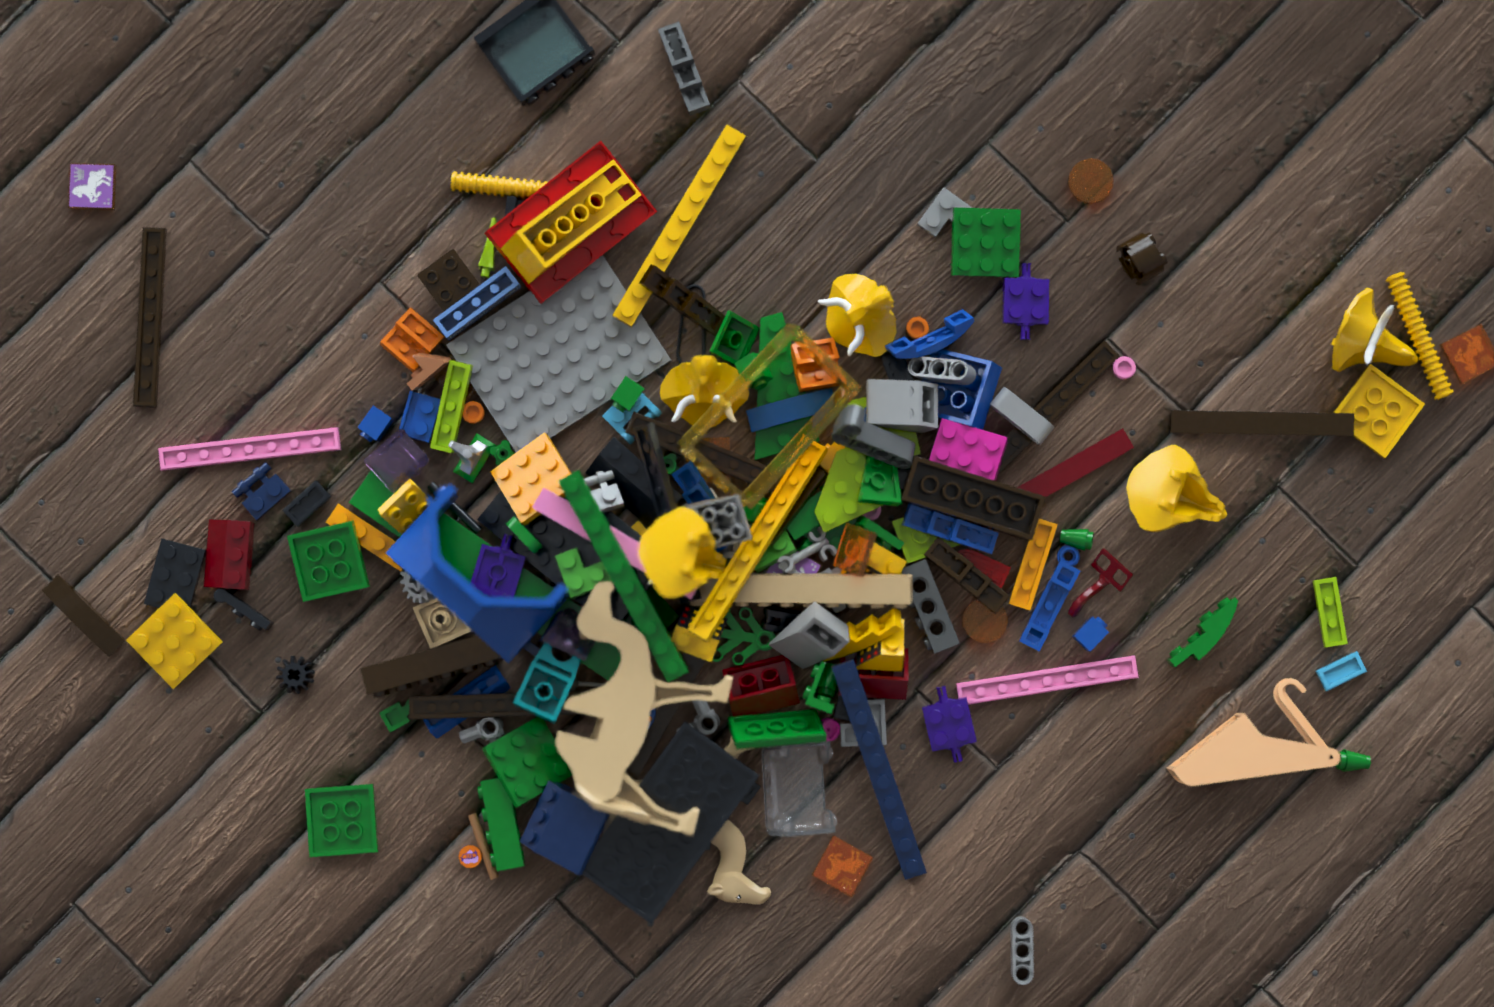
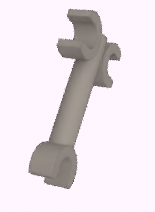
[776,526,837,574]

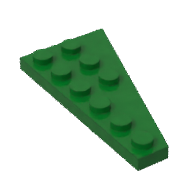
[755,312,820,460]

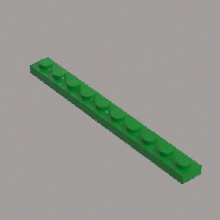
[558,470,689,682]

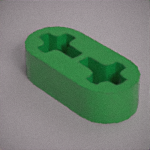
[506,516,543,554]

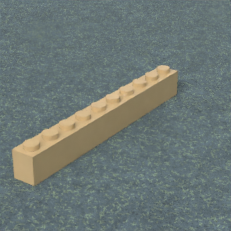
[690,573,913,608]

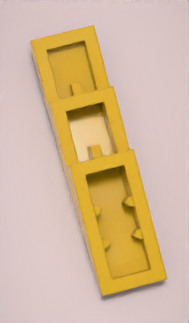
[823,608,902,662]

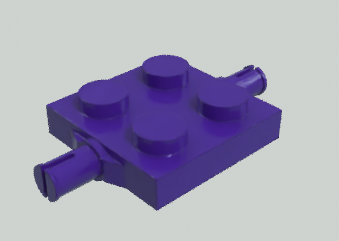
[1003,263,1049,340]
[470,534,526,598]
[922,685,977,763]

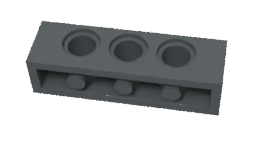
[901,559,960,654]

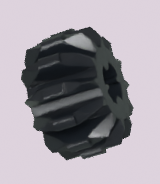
[276,656,315,694]

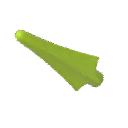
[478,217,497,278]

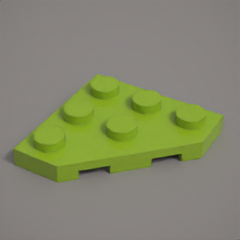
[814,447,883,532]

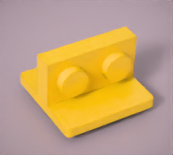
[378,479,428,535]

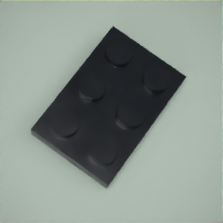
[144,539,206,608]

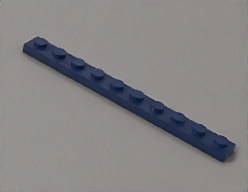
[832,659,927,880]

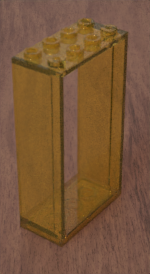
[677,323,862,509]

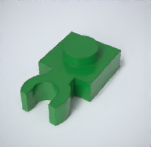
[379,699,410,733]

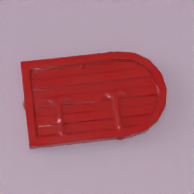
[958,549,1011,589]

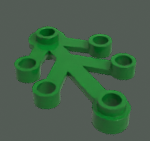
[712,607,775,665]

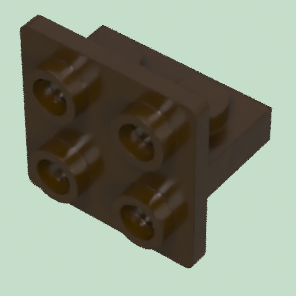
[417,249,479,311]

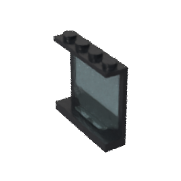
[474,0,595,106]

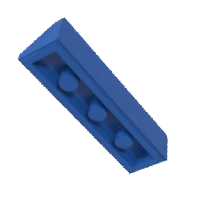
[423,665,511,738]

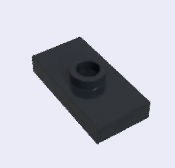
[880,351,914,381]
[282,480,332,527]

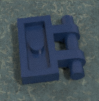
[232,462,291,521]

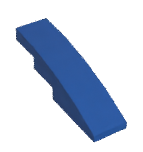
[671,461,729,552]
[902,504,999,554]

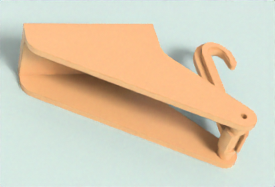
[1166,678,1340,786]

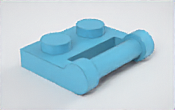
[602,393,662,445]

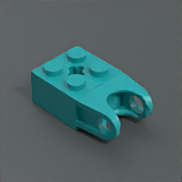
[513,634,584,724]

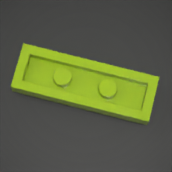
[1313,577,1348,648]

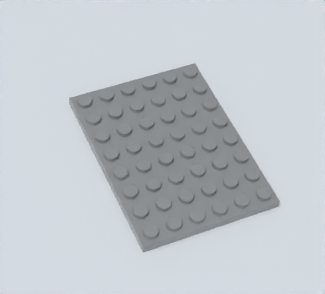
[447,255,671,452]

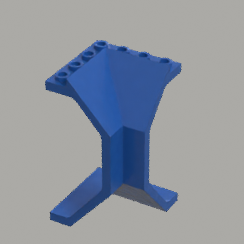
[386,484,570,664]

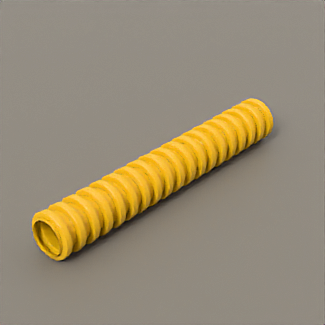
[451,171,548,199]
[1385,272,1454,400]

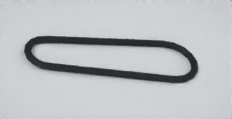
[676,284,706,364]

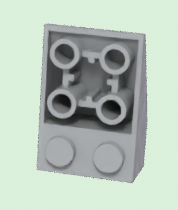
[866,379,938,433]
[682,495,752,548]
[769,601,849,669]

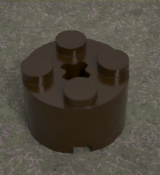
[1116,233,1168,285]

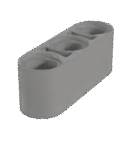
[908,357,976,385]
[989,387,1055,445]
[1010,916,1033,985]

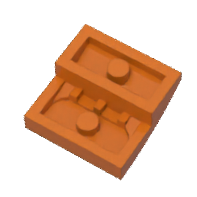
[380,307,445,373]
[791,338,844,392]

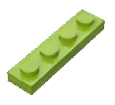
[430,360,473,453]

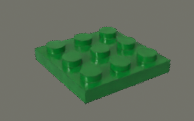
[951,207,1021,277]
[287,520,370,602]
[482,717,573,808]
[305,784,379,857]

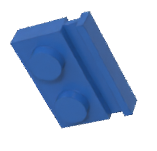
[398,391,441,443]

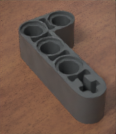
[831,405,915,469]

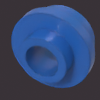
[1057,545,1080,567]

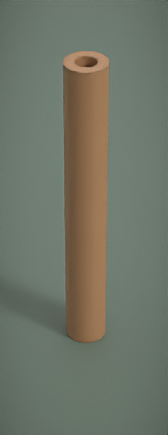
[468,813,499,880]

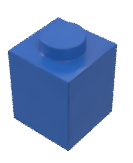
[357,406,394,442]
[1072,616,1109,652]

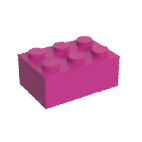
[929,418,1008,481]

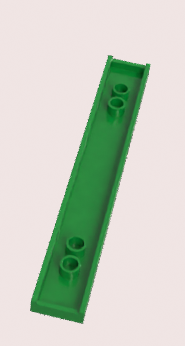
[349,465,621,681]

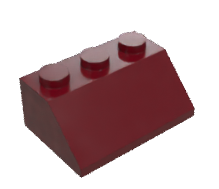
[203,519,255,590]
[838,648,908,700]
[722,655,800,716]

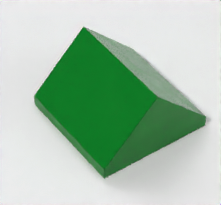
[709,310,760,366]

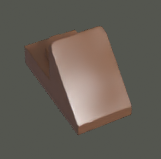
[407,353,451,390]

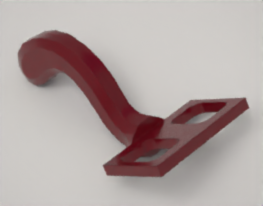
[1067,548,1133,618]

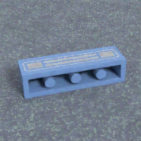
[433,266,521,341]

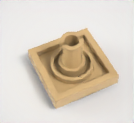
[413,598,472,649]

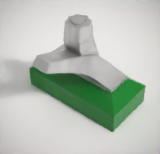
[448,433,497,484]

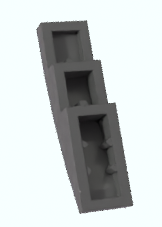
[658,22,711,116]

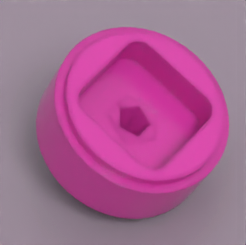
[821,717,840,741]

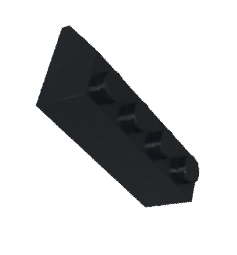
[585,437,683,528]

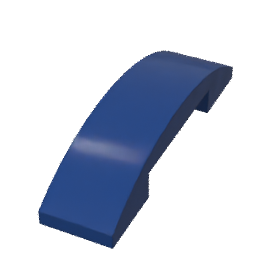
[885,310,974,359]
[746,388,838,433]
[1019,560,1080,652]

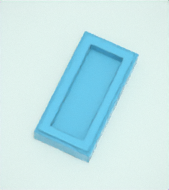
[1315,651,1367,691]

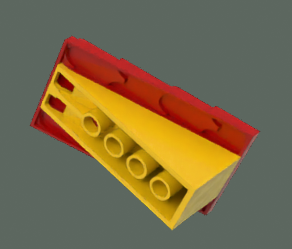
[484,141,657,304]

